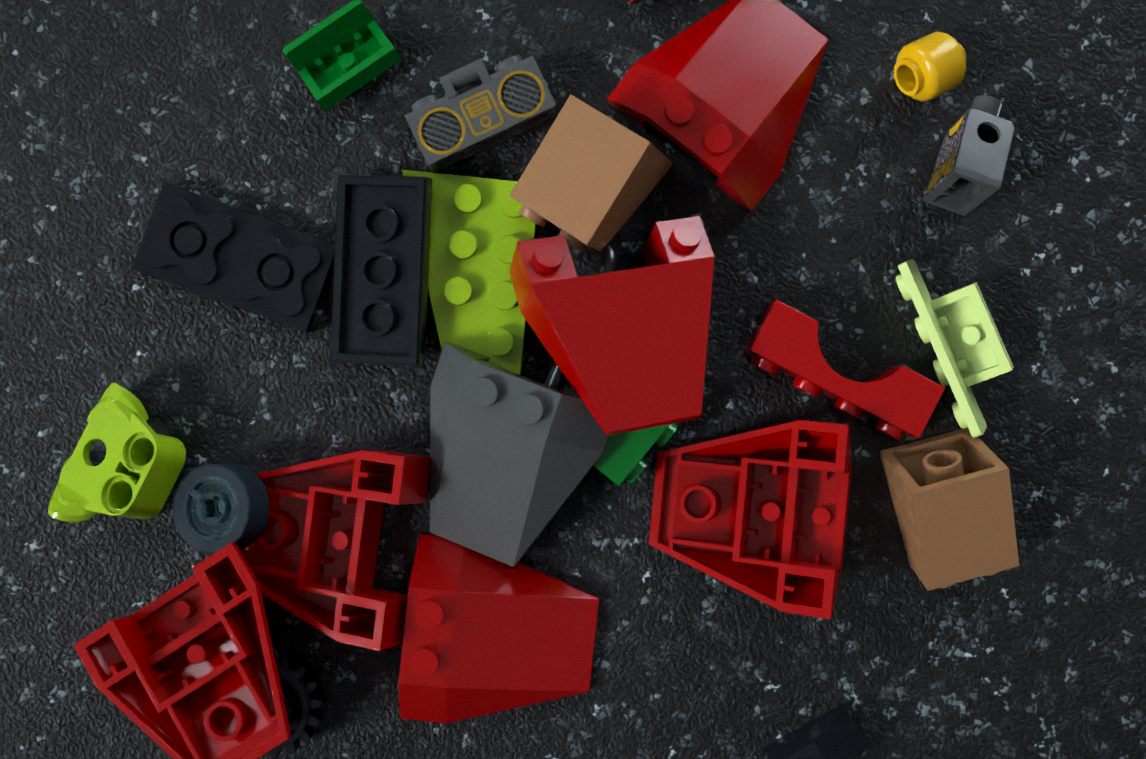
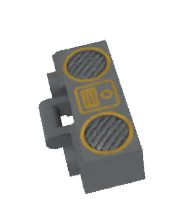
[404,55,557,173]

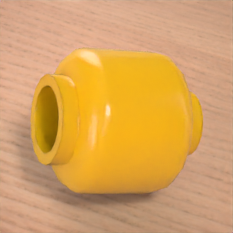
[893,32,966,102]

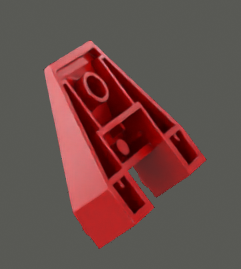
[509,216,715,436]
[230,450,431,651]

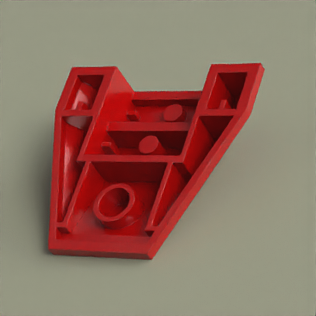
[607,0,828,213]
[649,420,852,619]
[398,533,599,723]
[73,542,292,759]

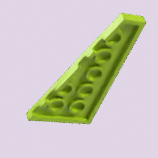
[402,170,536,375]

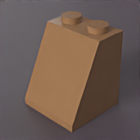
[509,94,673,252]
[880,427,1019,591]

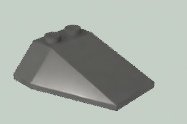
[430,342,610,567]

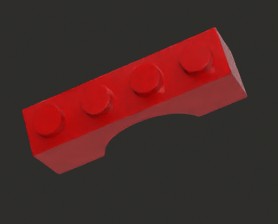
[744,300,946,441]

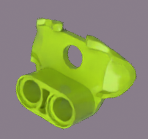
[48,382,186,522]

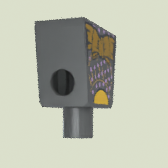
[922,95,1015,216]

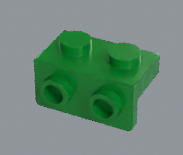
[283,0,402,112]

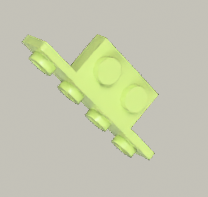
[896,259,1014,438]

